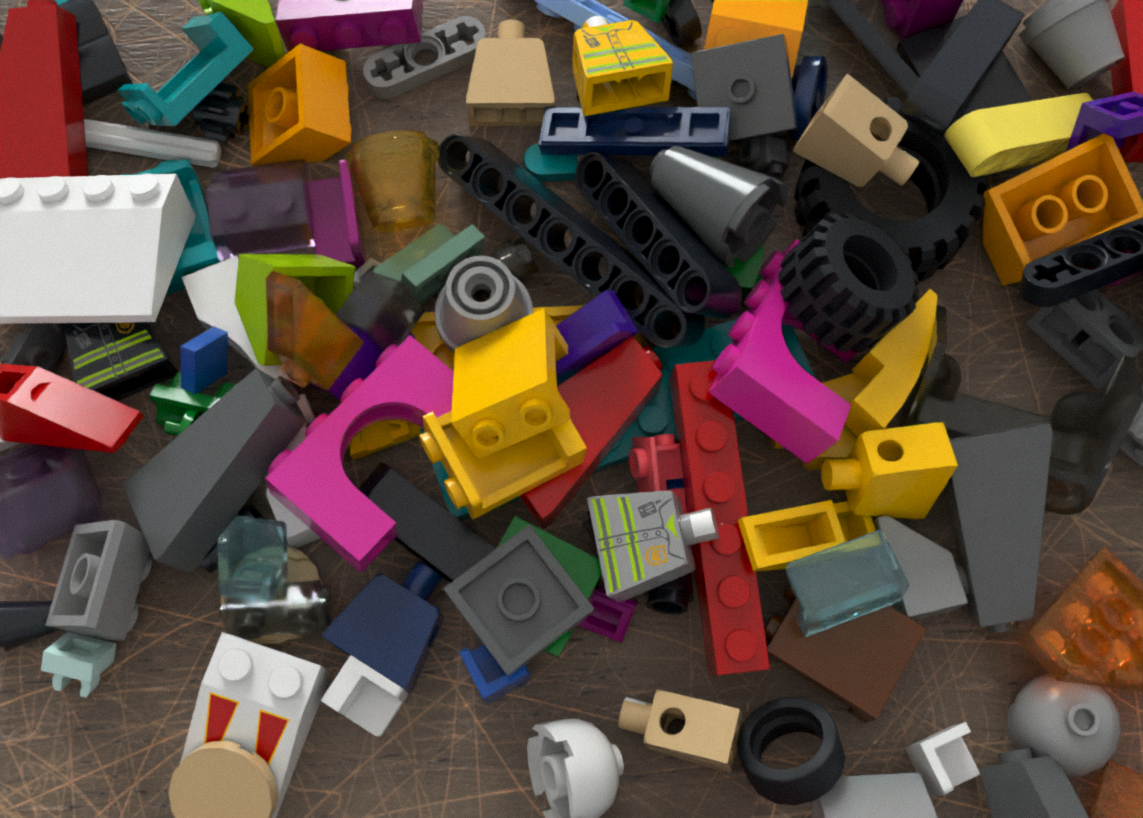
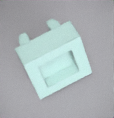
[41,632,116,698]

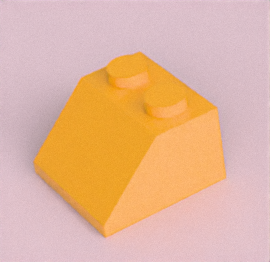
[704,0,808,78]
[248,44,352,167]

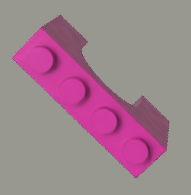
[708,239,859,464]
[265,335,454,573]

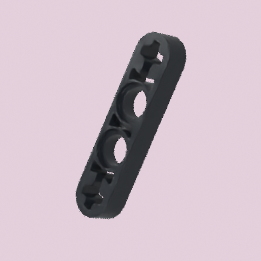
[1020,217,1143,307]

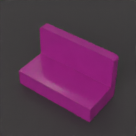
[307,159,366,269]

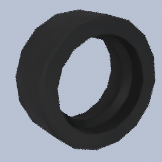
[737,697,845,806]

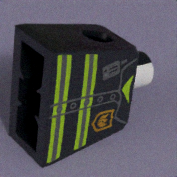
[64,322,179,401]

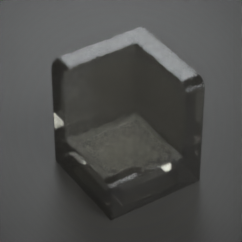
[336,271,425,351]

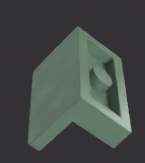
[373,224,485,313]

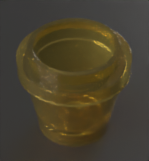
[344,130,441,233]

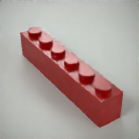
[669,360,770,676]

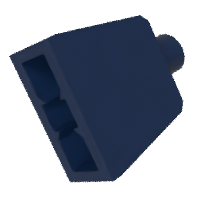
[321,561,444,695]

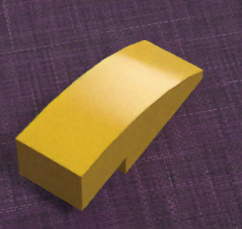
[845,289,938,436]
[738,500,881,571]

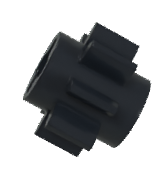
[193,83,251,144]

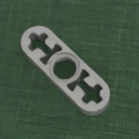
[363,16,486,99]

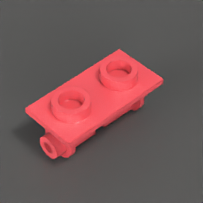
[628,433,687,514]

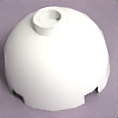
[527,718,624,818]

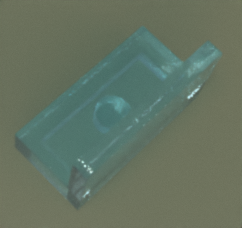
[785,530,910,637]

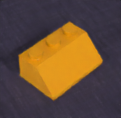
[983,133,1143,286]

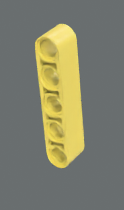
[944,93,1093,177]

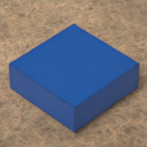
[180,326,228,394]

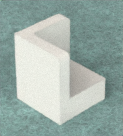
[320,655,409,737]
[905,722,980,797]

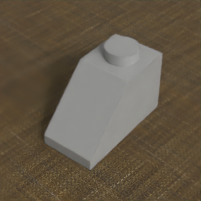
[873,515,969,620]

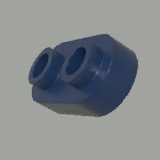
[790,56,828,141]

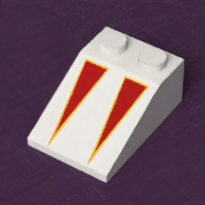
[180,632,331,818]

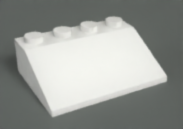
[0,174,196,324]

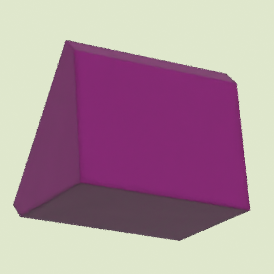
[578,585,638,643]

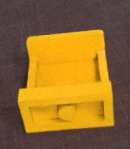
[451,308,570,458]
[419,411,587,520]

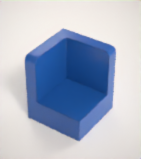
[459,645,531,705]

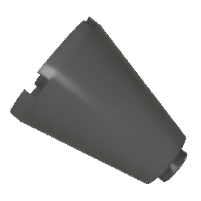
[649,146,787,268]

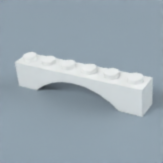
[182,256,320,549]

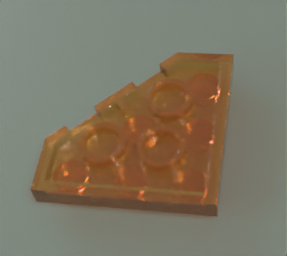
[1018,546,1143,691]

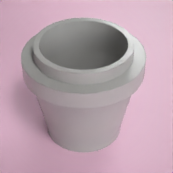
[1019,0,1126,91]
[435,256,533,354]

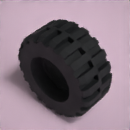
[794,98,987,282]

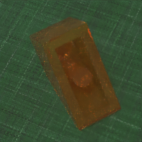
[266,271,364,391]

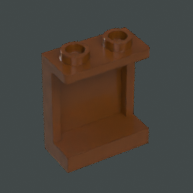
[764,562,927,723]

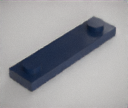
[538,107,732,156]

